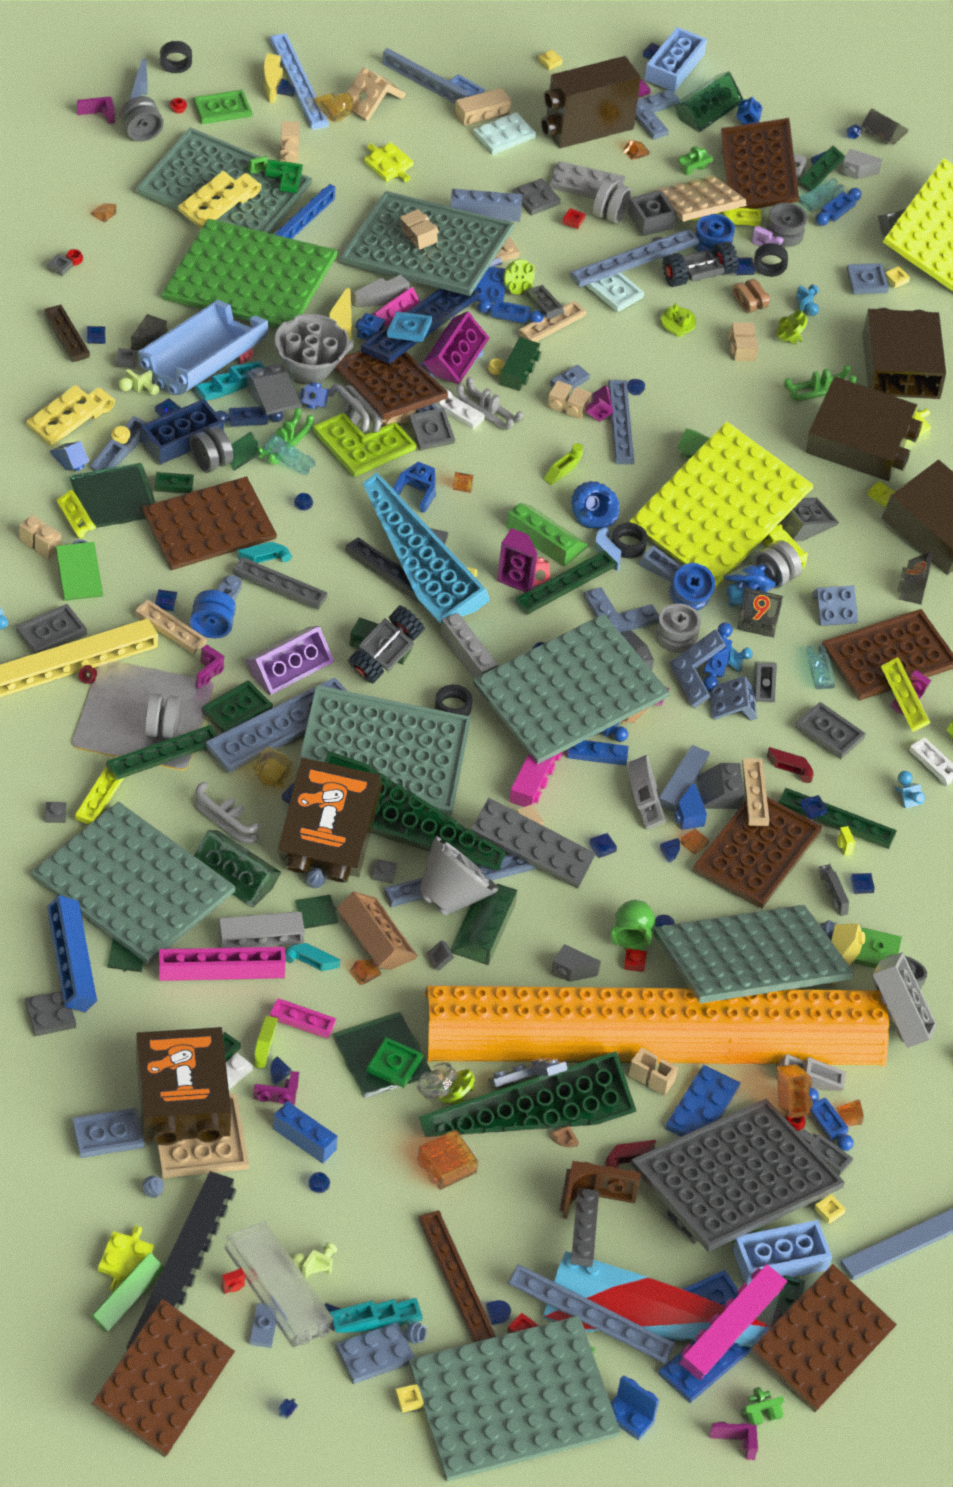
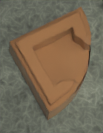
[550,1126,579,1148]

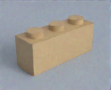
[455,88,511,126]

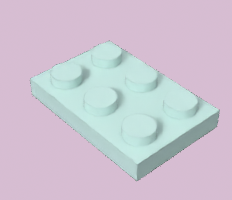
[473,112,536,155]
[585,273,644,312]

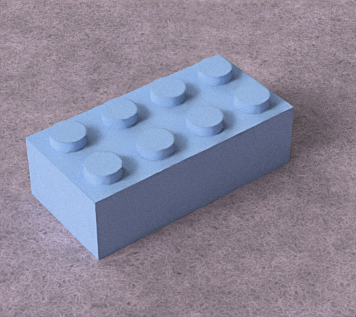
[645,27,707,92]
[733,1220,832,1284]

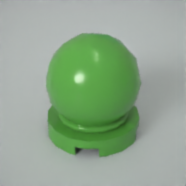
[611,899,655,951]

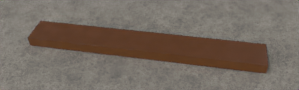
[419,1210,496,1343]

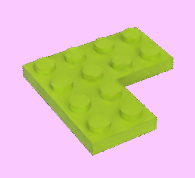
[313,412,416,478]

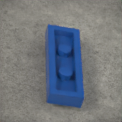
[568,740,629,766]

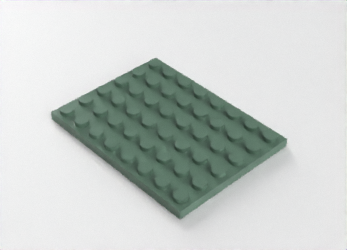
[137,127,312,233]
[340,191,514,296]
[473,614,670,765]
[295,685,471,815]
[31,801,235,965]
[653,905,854,1004]
[409,1316,621,1481]

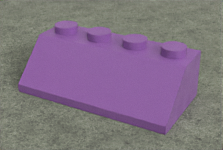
[246,626,334,695]

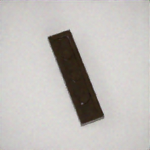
[44,304,90,362]

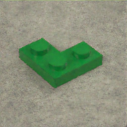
[265,159,303,193]

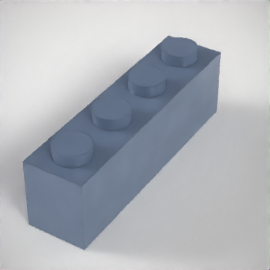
[450,189,522,222]

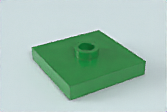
[366,1037,423,1089]

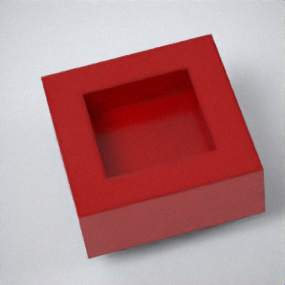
[562,208,586,229]
[624,948,647,972]
[221,1268,246,1294]
[507,1313,539,1333]

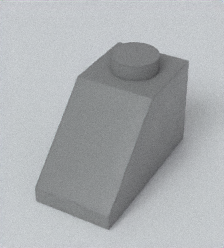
[841,149,882,179]

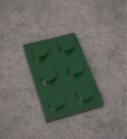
[201,680,273,733]

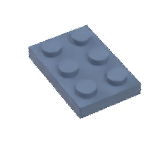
[72,1108,144,1158]
[336,1322,415,1384]

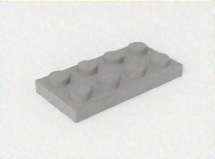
[549,161,625,199]

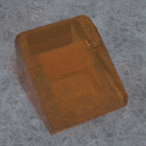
[624,140,650,160]
[91,203,116,223]
[349,959,382,985]
[837,1100,864,1126]

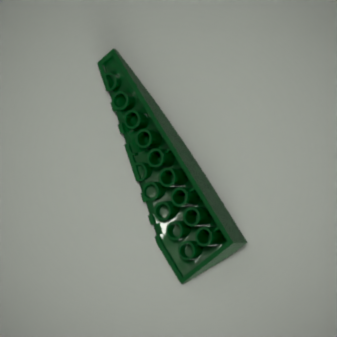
[324,751,506,872]
[419,1051,637,1137]

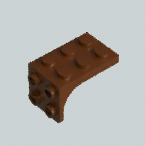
[559,1161,641,1219]

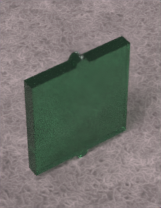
[230,432,261,471]
[295,895,338,929]
[107,939,144,972]

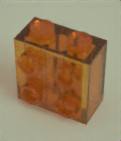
[777,1064,813,1118]
[417,1130,478,1190]

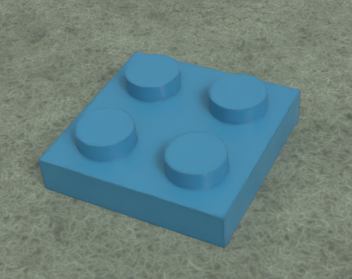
[387,311,432,342]

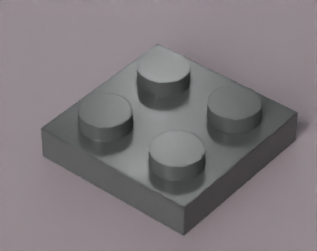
[512,178,561,216]
[408,408,455,451]
[25,991,76,1036]

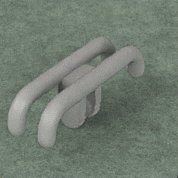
[456,377,523,430]
[328,384,381,432]
[195,782,260,844]

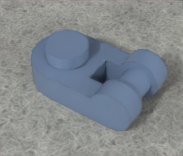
[216,575,242,601]

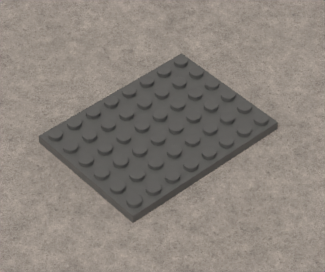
[630,1099,845,1252]

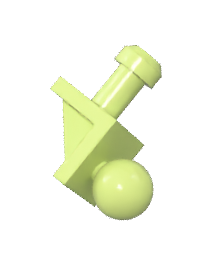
[118,369,159,395]
[291,1243,337,1279]

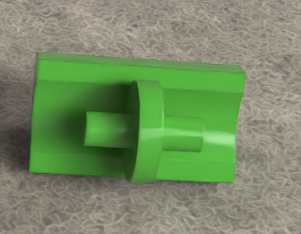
[678,146,713,176]
[740,1387,785,1425]

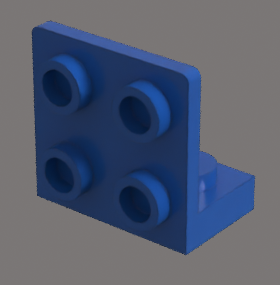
[474,267,506,303]
[611,1375,659,1441]

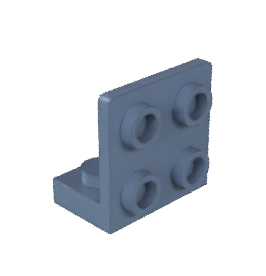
[812,585,858,626]
[710,675,758,721]

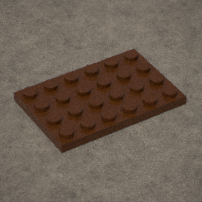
[721,118,800,209]
[333,350,448,420]
[142,476,277,570]
[821,609,953,701]
[693,797,823,909]
[750,1264,897,1412]
[91,1299,235,1457]

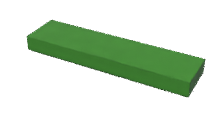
[91,1253,164,1332]

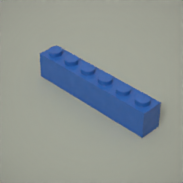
[47,895,97,1013]

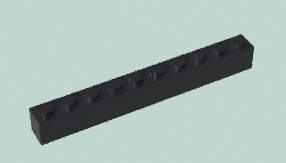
[126,1171,236,1351]

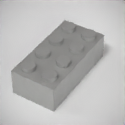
[872,952,937,1048]

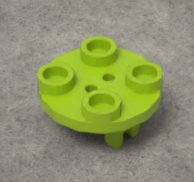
[503,259,535,295]
[660,303,697,337]
[776,310,808,345]
[435,1069,475,1105]

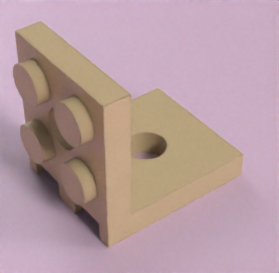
[341,67,406,121]

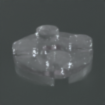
[417,1062,458,1100]

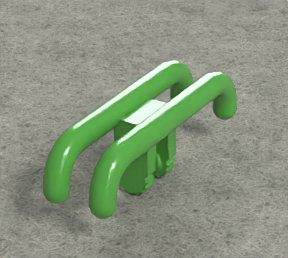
[784,365,857,401]
[256,408,314,465]

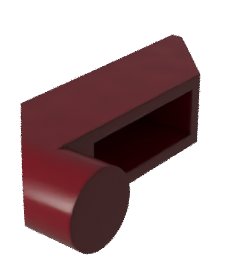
[767,747,814,783]
[605,1140,656,1169]

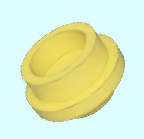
[488,358,505,375]
[111,426,130,444]

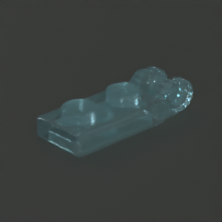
[799,178,844,212]
[263,433,316,475]
[807,645,835,689]

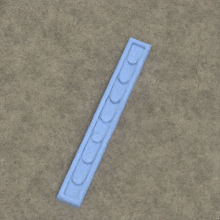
[270,33,329,129]

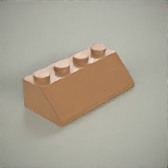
[337,891,418,970]

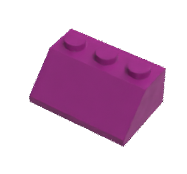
[497,528,538,593]

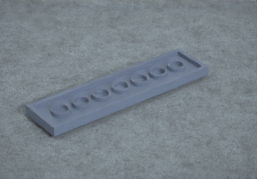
[206,677,347,773]

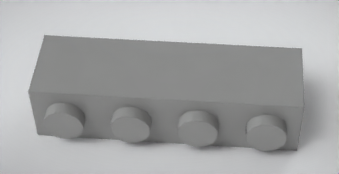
[440,613,498,679]
[219,912,305,948]

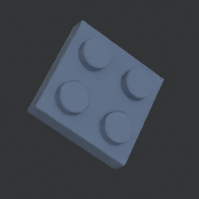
[846,263,889,294]

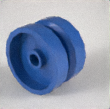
[694,214,735,254]
[669,563,715,611]
[190,590,236,639]

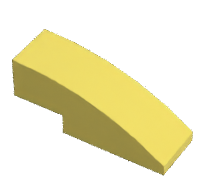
[264,53,283,103]

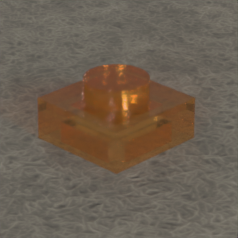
[453,472,474,493]
[680,828,709,855]

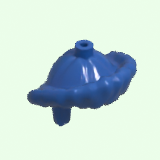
[571,481,620,529]
[723,564,775,594]

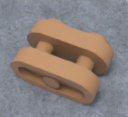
[733,279,770,313]

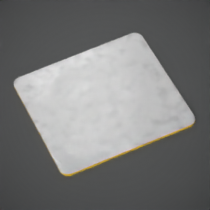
[72,661,214,770]

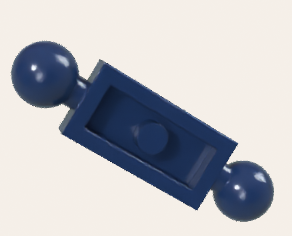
[216,407,283,427]

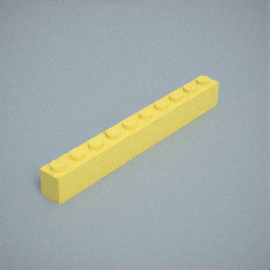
[0,618,158,697]

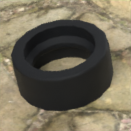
[160,41,192,73]
[754,243,788,277]
[611,523,648,558]
[435,684,473,716]

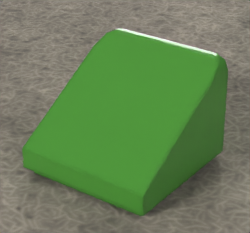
[247,156,268,174]

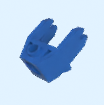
[392,461,436,513]

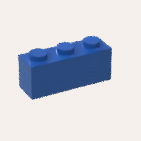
[273,1101,338,1164]

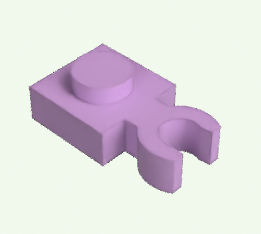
[752,226,783,246]

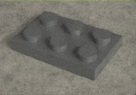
[16,604,87,654]
[795,702,866,760]

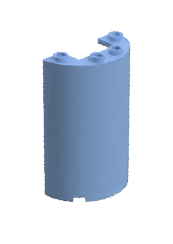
[138,300,268,395]

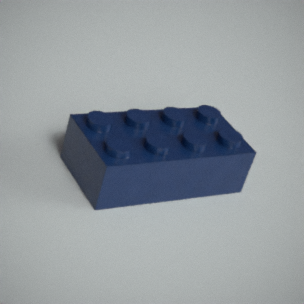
[140,399,224,465]

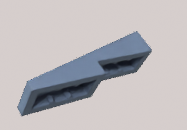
[130,59,148,100]
[90,416,147,476]
[638,545,686,582]
[659,745,710,812]

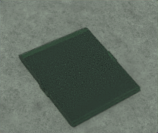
[70,463,156,528]
[332,1012,433,1098]

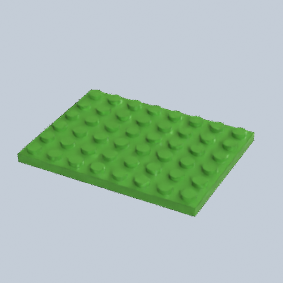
[161,218,337,328]

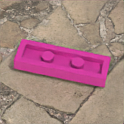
[371,287,420,328]
[270,998,336,1039]

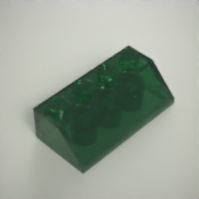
[673,71,744,132]
[194,830,281,907]
[450,884,518,966]

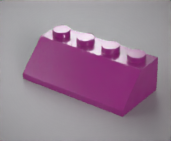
[423,311,489,384]

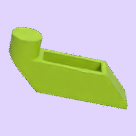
[543,443,583,486]
[254,1016,278,1068]

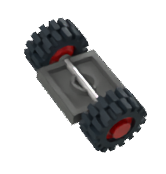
[662,241,739,287]
[348,605,425,684]

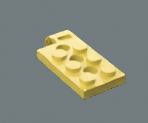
[178,171,261,229]
[26,385,115,447]

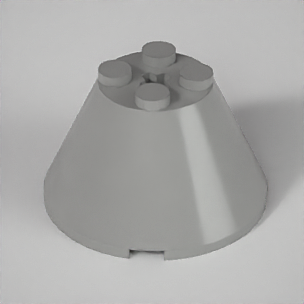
[275,314,349,384]
[420,836,499,916]

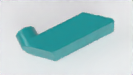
[238,542,292,563]
[285,943,341,971]

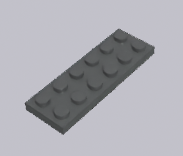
[471,797,596,888]

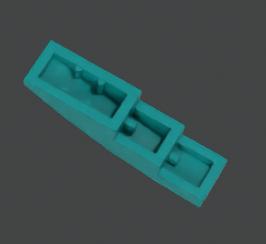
[195,361,265,401]
[330,1298,423,1333]

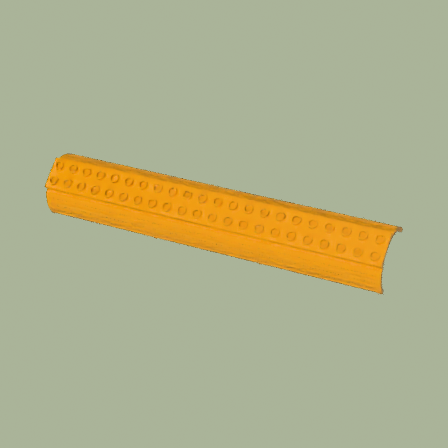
[424,986,889,1066]

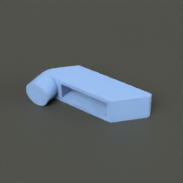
[595,527,621,571]

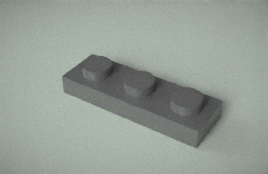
[526,285,564,319]

